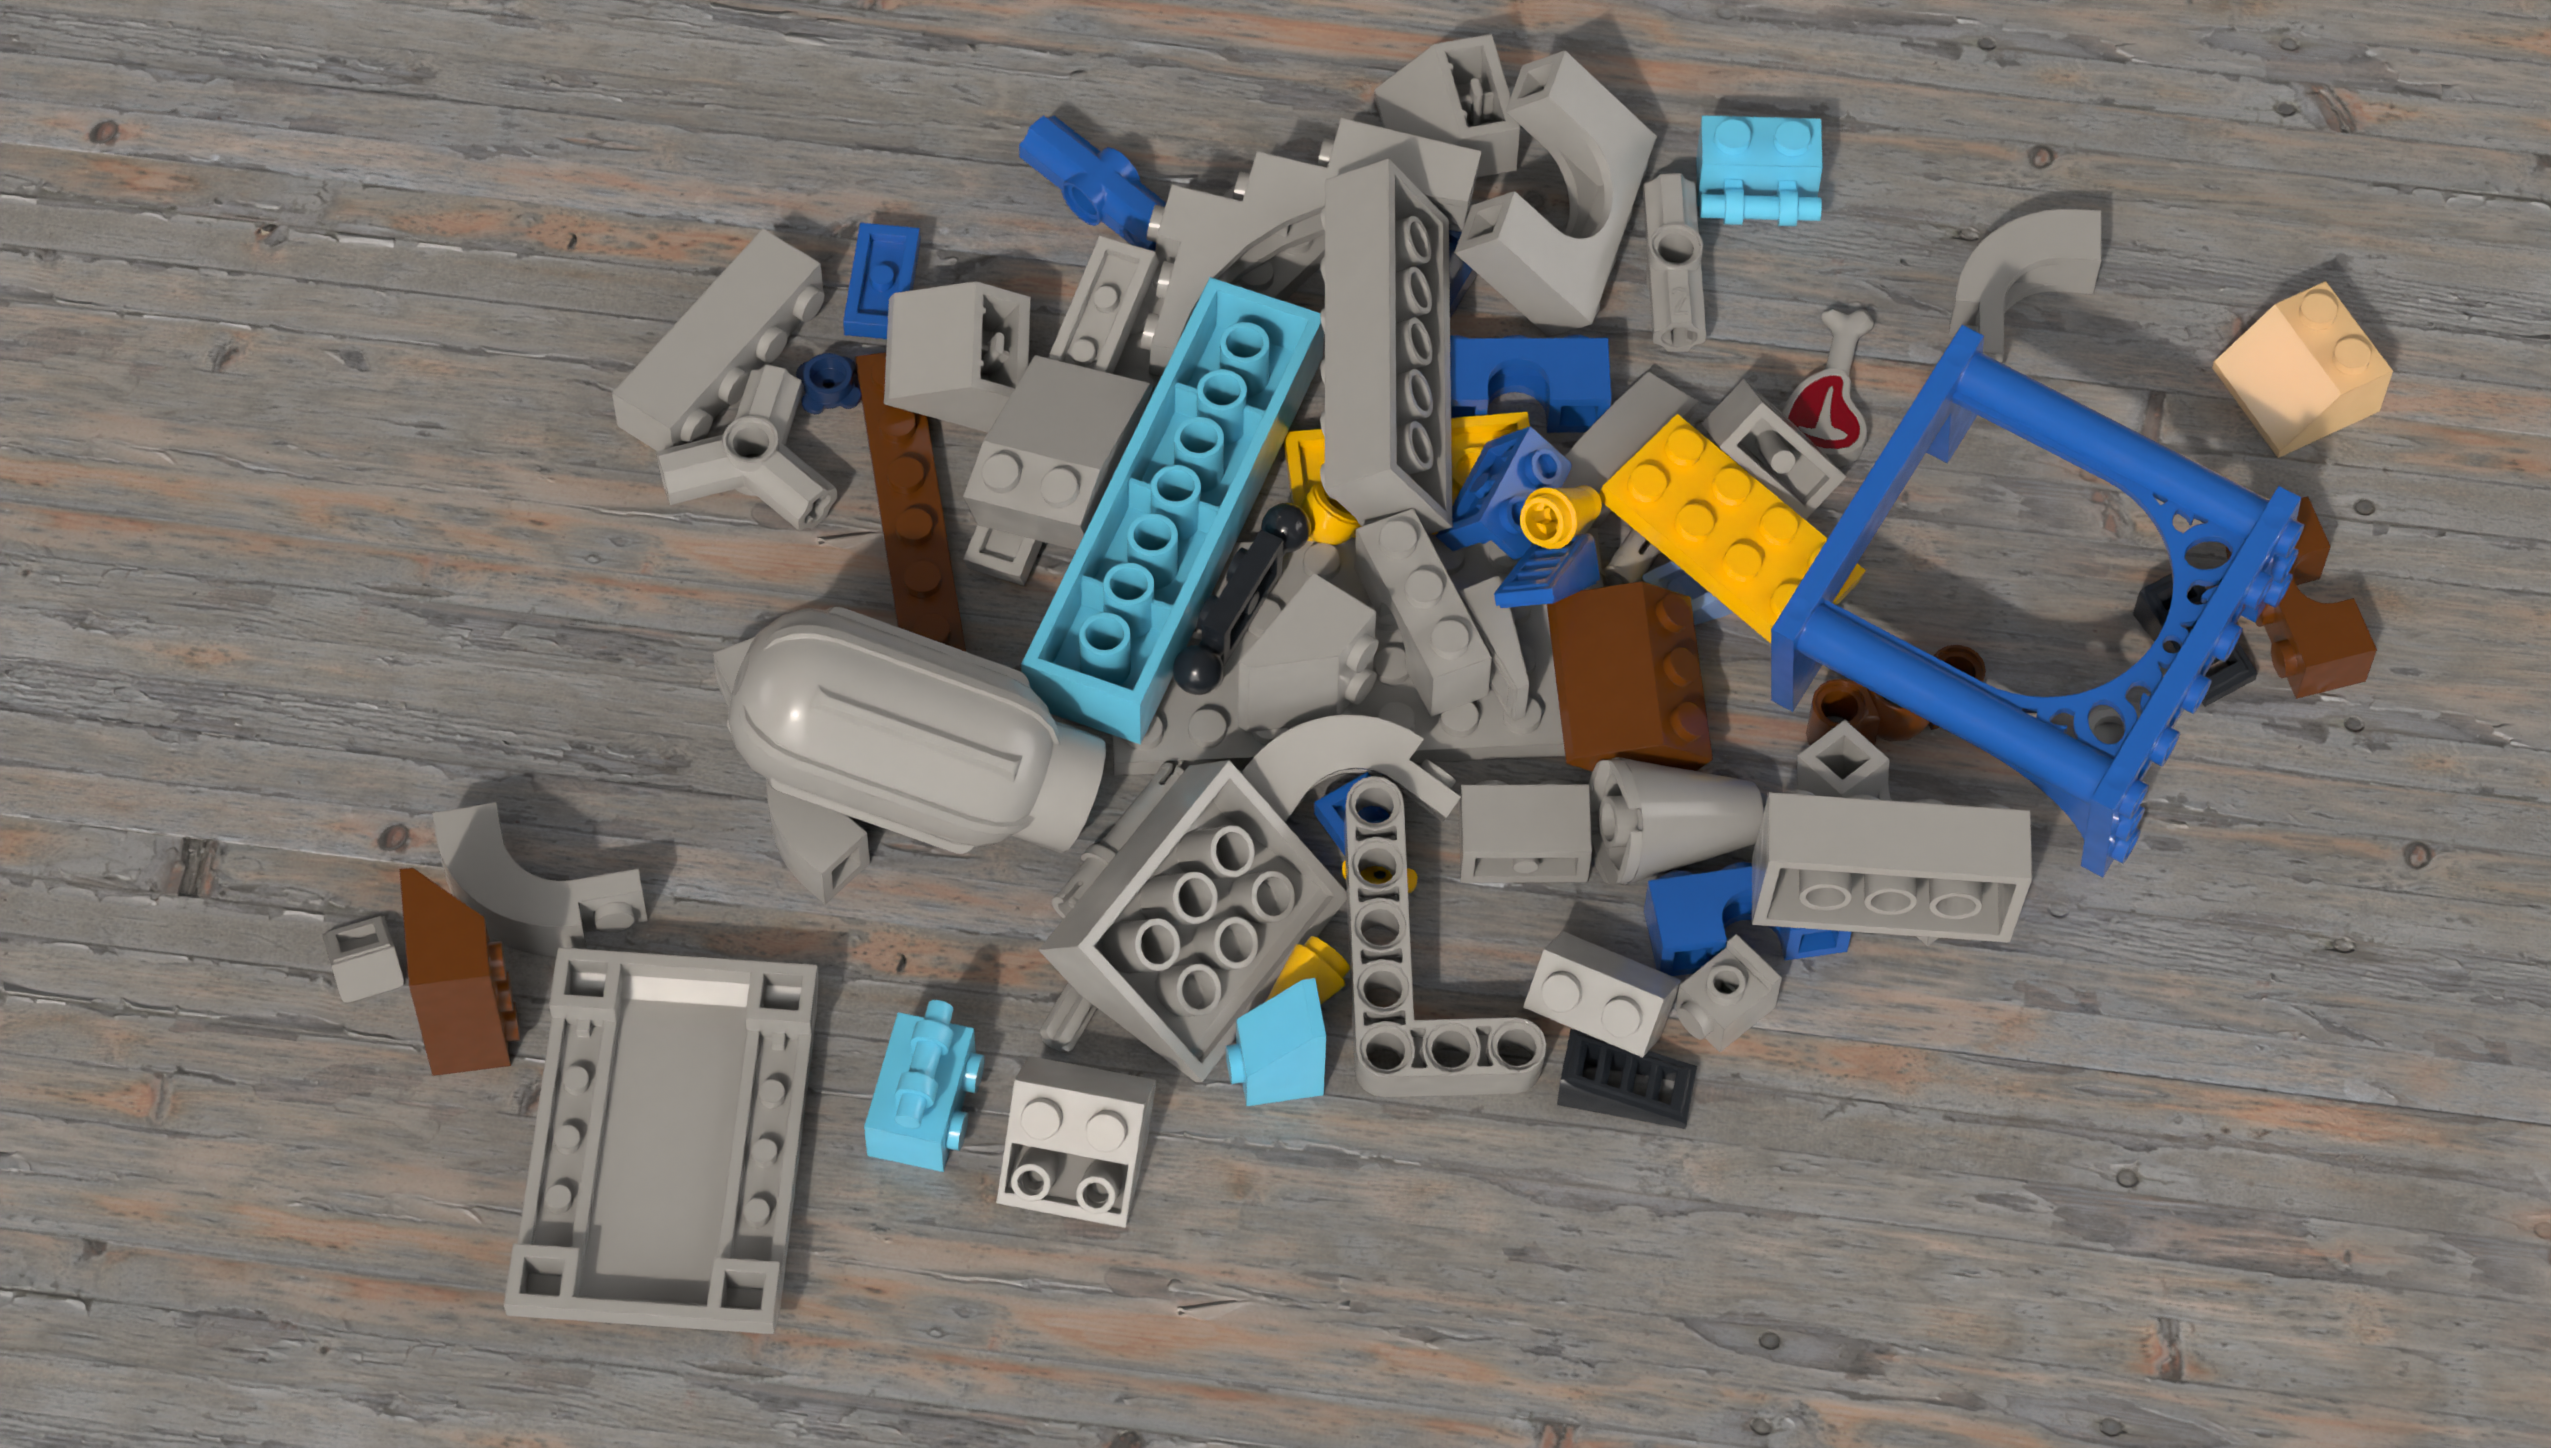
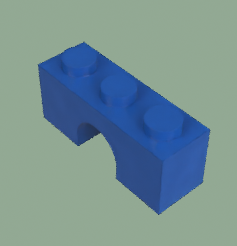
[1450,335,1611,433]
[1644,862,1851,976]

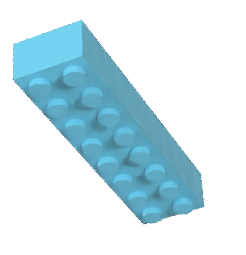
[1021,277,1324,745]

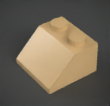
[2212,281,2393,458]

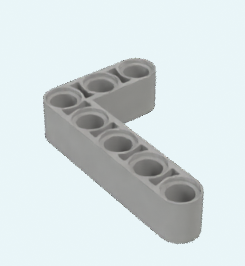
[1344,776,1547,1097]

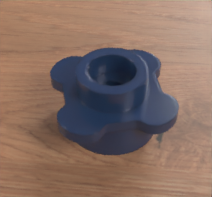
[796,353,861,414]

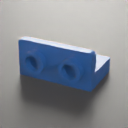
[1436,426,1572,560]

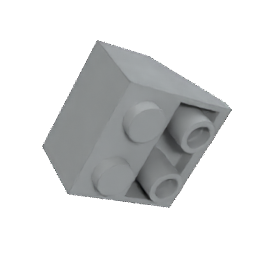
[1374,34,1520,177]
[884,281,1031,433]
[996,1056,1157,1228]

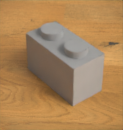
[1459,780,1592,883]
[1523,931,1682,1057]

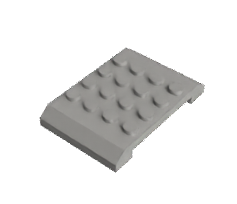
[504,947,819,1334]

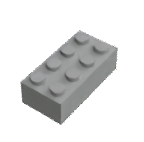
[1752,790,2032,943]

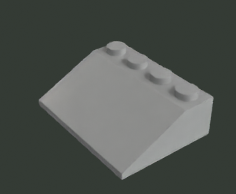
[1039,760,1347,1082]

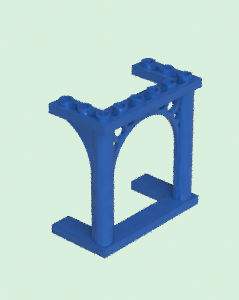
[1771,325,2304,878]

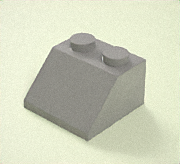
[1238,573,1379,733]

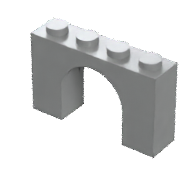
[1455,50,1657,337]

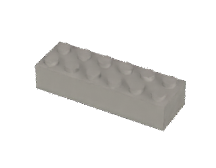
[1320,158,1452,535]

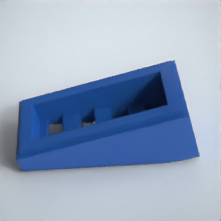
[1494,534,1600,608]

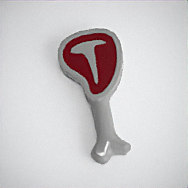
[1782,308,1874,467]

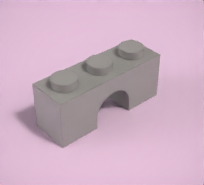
[1354,508,1492,717]

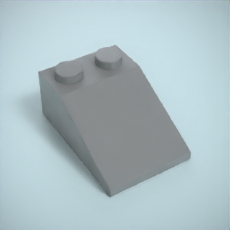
[963,355,1152,550]

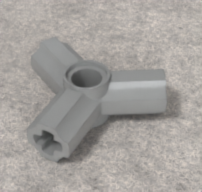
[656,364,837,531]

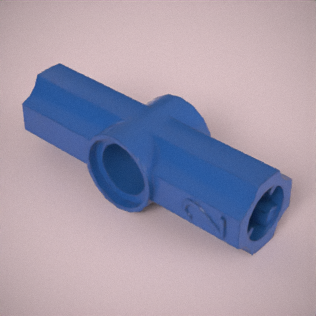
[1019,115,1166,252]

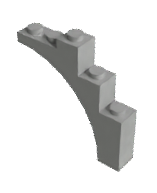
[1141,118,1482,377]

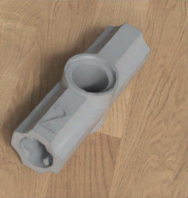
[1643,174,1706,352]

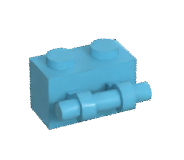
[1696,115,1823,226]
[864,1000,985,1172]

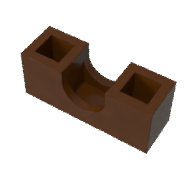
[2226,496,2377,699]

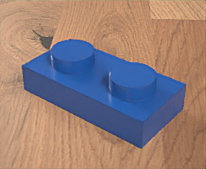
[843,223,921,339]

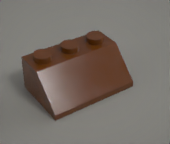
[1547,581,1713,772]
[399,867,520,1076]

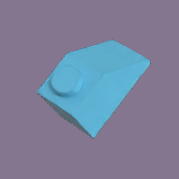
[1225,978,1326,1106]

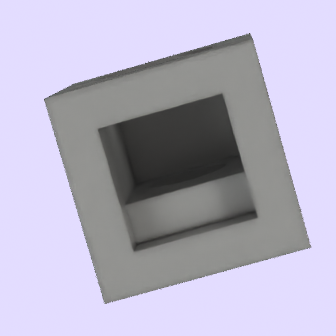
[1675,934,1782,1052]

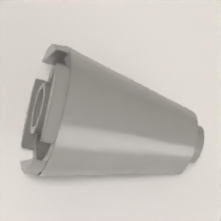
[1589,757,1768,885]

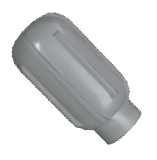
[727,606,1106,854]

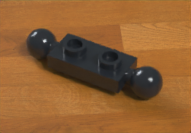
[1173,503,1311,695]

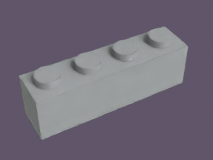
[612,229,825,451]

